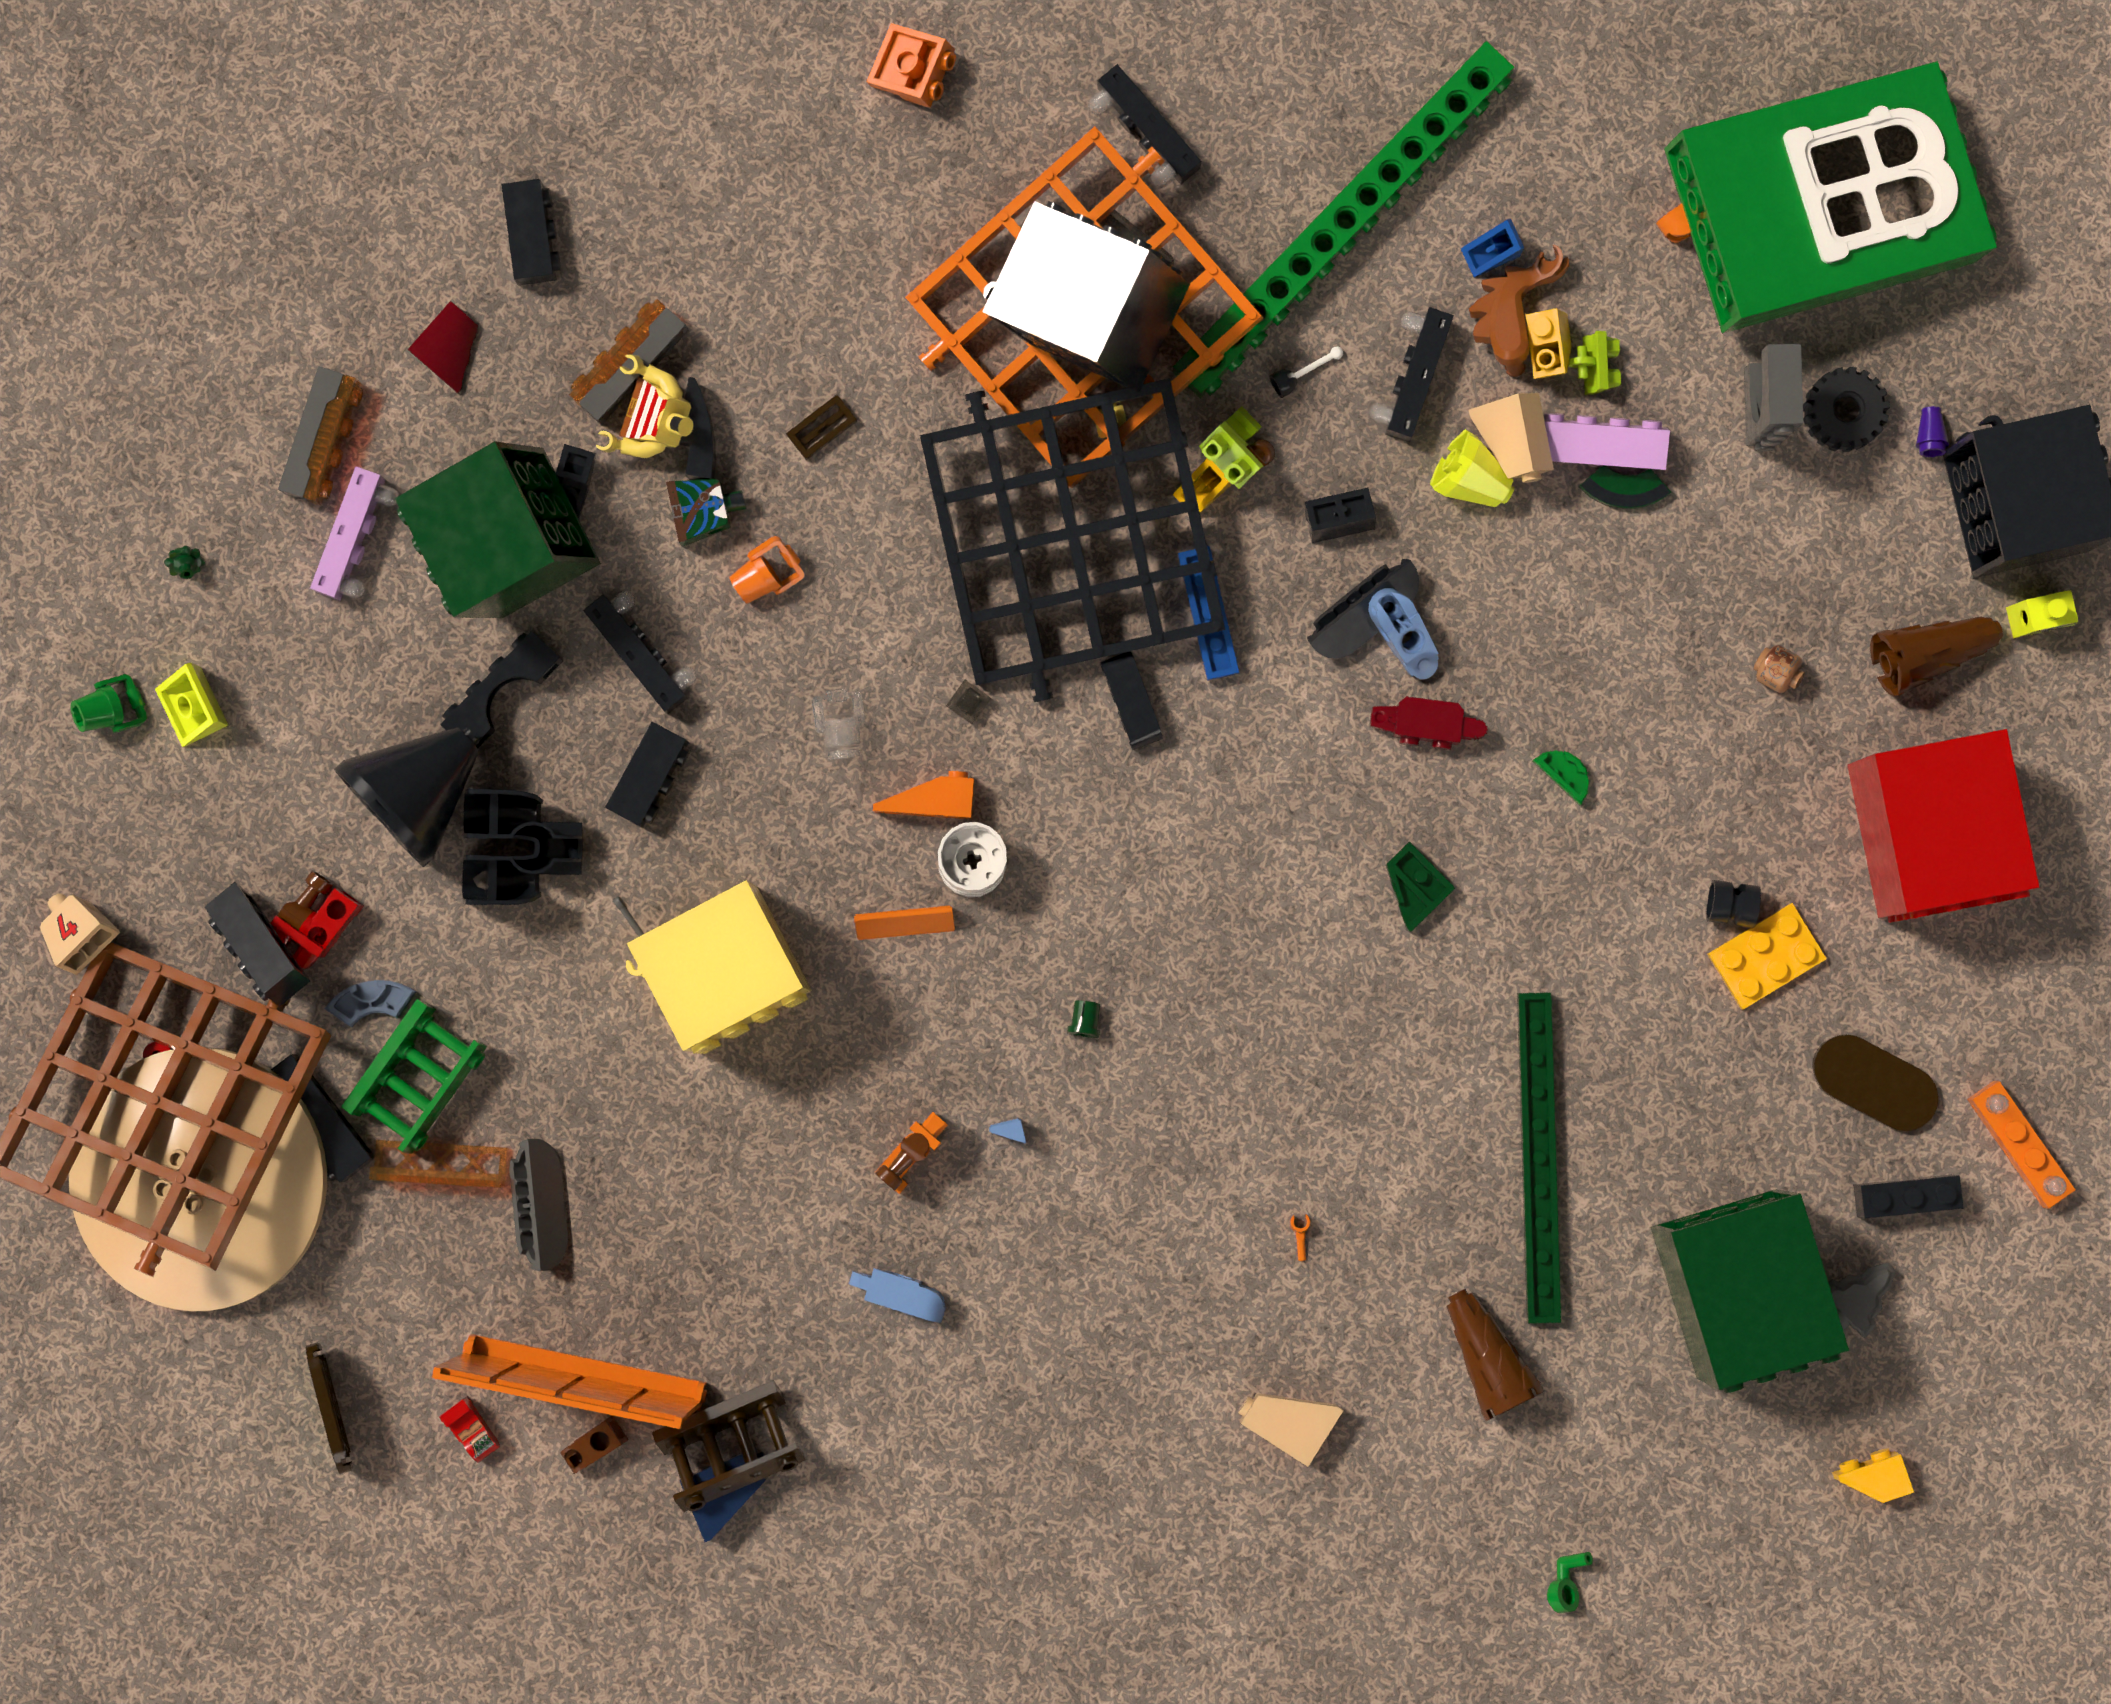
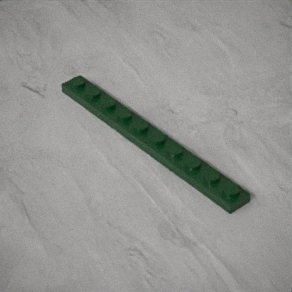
[1517,993,1561,1324]

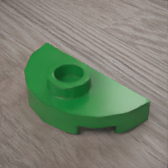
[1532,750,1589,806]

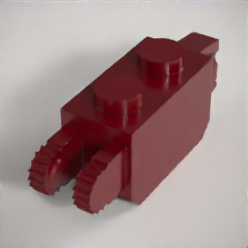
[1370,696,1488,750]

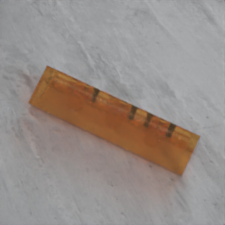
[369,1140,508,1188]

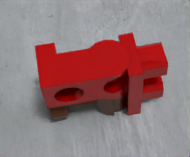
[270,870,364,969]

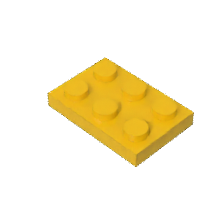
[1707,903,1827,1010]

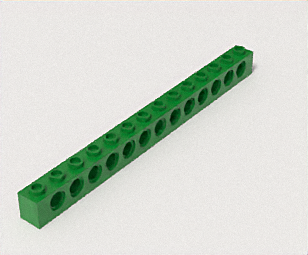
[1172,41,1515,399]

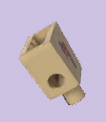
[40,894,120,975]

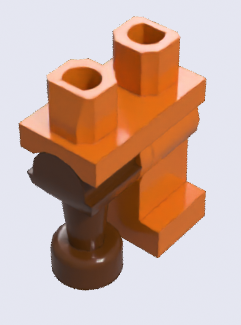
[875,1112,948,1194]

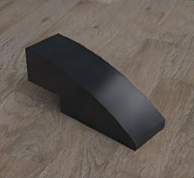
[680,377,716,480]

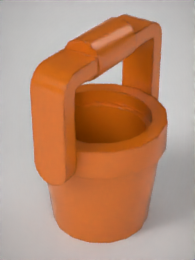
[729,536,804,604]

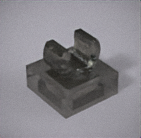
[946,680,992,725]

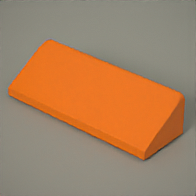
[854,906,955,940]

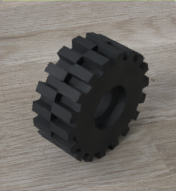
[1803,367,1890,453]

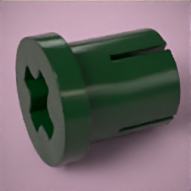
[1067,1000,1100,1038]

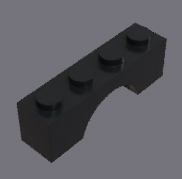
[440,631,563,748]

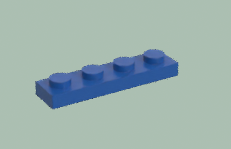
[1178,546,1239,681]

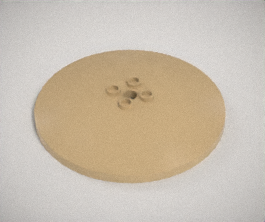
[69,1047,327,1311]

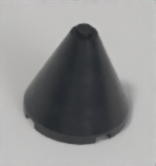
[334,727,480,867]

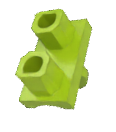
[1568,331,1621,395]

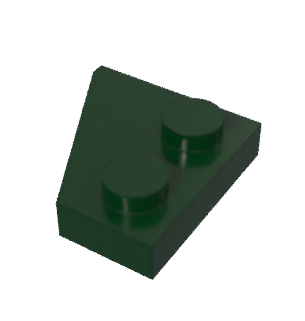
[1385,841,1455,933]

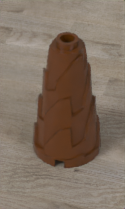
[1870,616,2003,696]
[1446,1289,1545,1421]

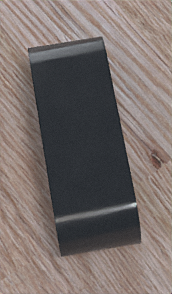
[1100,651,1163,750]

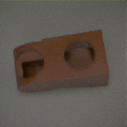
[560,1415,629,1474]

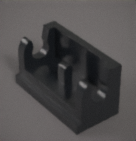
[1305,487,1376,543]

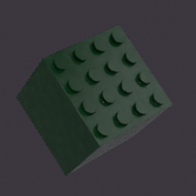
[395,441,601,618]

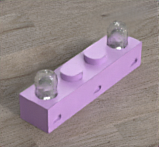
[310,467,399,601]

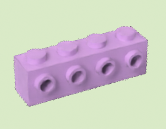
[1544,413,1670,470]

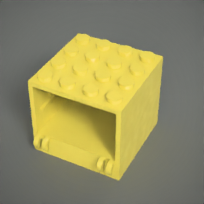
[626,880,812,1054]

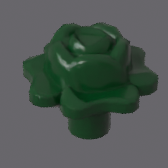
[164,546,205,579]

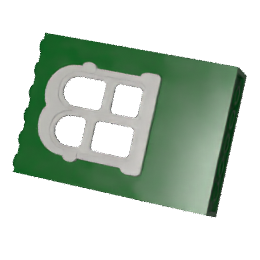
[1664,61,1997,334]

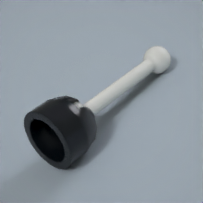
[1269,346,1343,398]

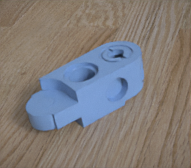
[1368,588,1439,679]
[848,1268,946,1323]

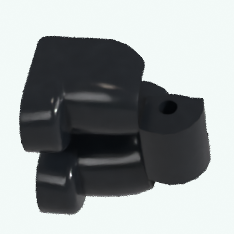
[462,789,583,905]

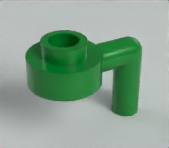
[1547,1552,1593,1614]

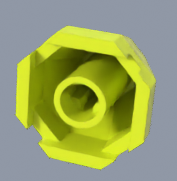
[1430,429,1515,507]

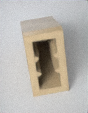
[1469,393,1554,483]
[1238,1393,1343,1467]

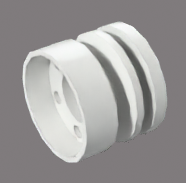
[938,822,1007,897]

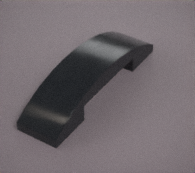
[556,444,596,519]

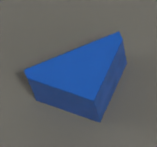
[1460,219,1524,278]

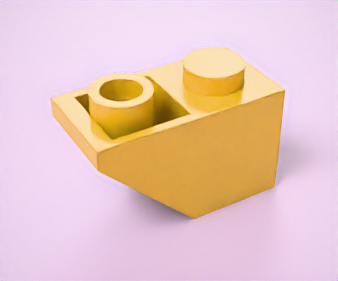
[1525,308,1572,379]
[1832,1448,1914,1503]

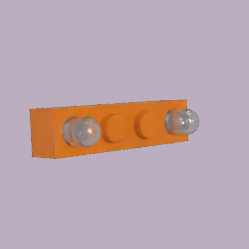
[1967,1081,2076,1209]

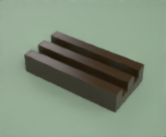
[786,395,857,460]

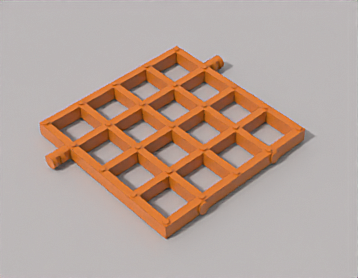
[905,126,1263,488]

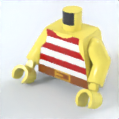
[596,355,693,458]

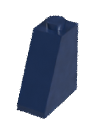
[680,1447,768,1542]

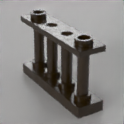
[652,1380,806,1512]

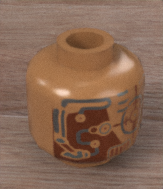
[1753,645,1805,693]

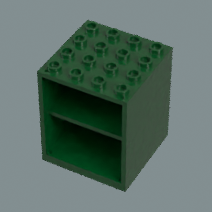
[1650,1189,1849,1393]

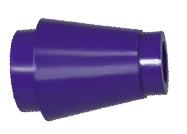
[1916,406,1949,457]

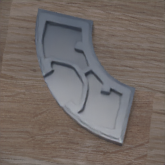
[324,980,417,1027]

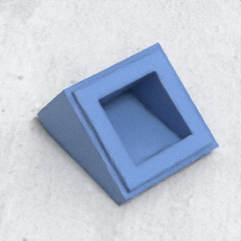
[989,1118,1027,1143]

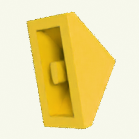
[1173,458,1232,513]

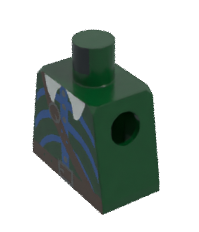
[666,479,746,546]

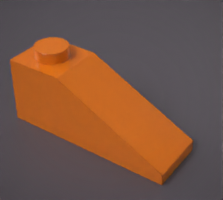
[873,771,975,820]

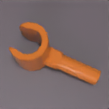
[1290,1214,1310,1261]

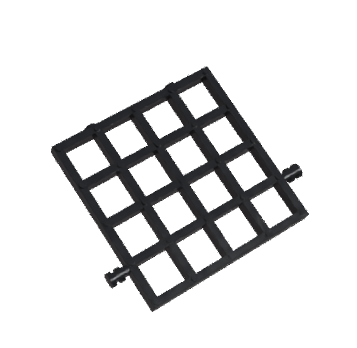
[920,378,1226,702]

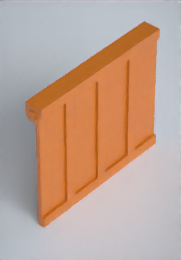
[432,1334,707,1429]

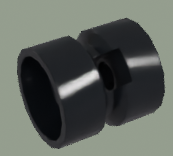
[1706,880,1761,928]

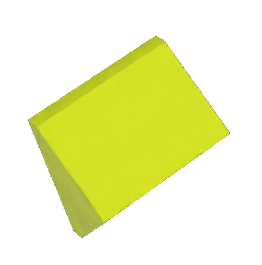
[155,663,228,747]

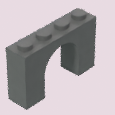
[1744,344,1803,452]

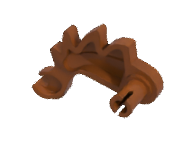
[1469,244,1569,377]

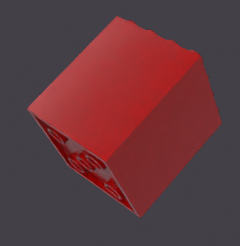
[1847,729,2040,923]

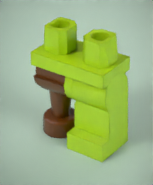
[1199,406,1275,489]

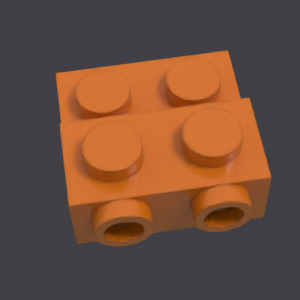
[866,23,956,108]

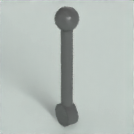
[613,896,644,937]

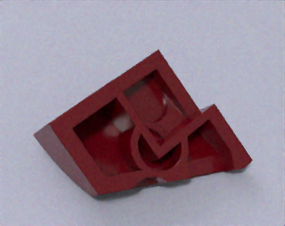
[408,301,478,394]

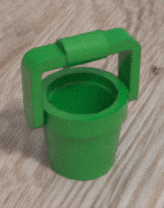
[70,674,147,733]

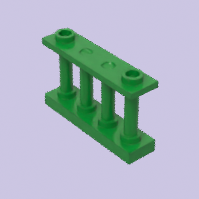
[341,999,488,1154]

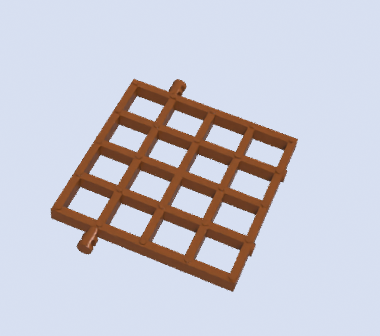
[0,942,332,1277]

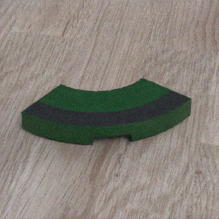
[1579,465,1671,509]

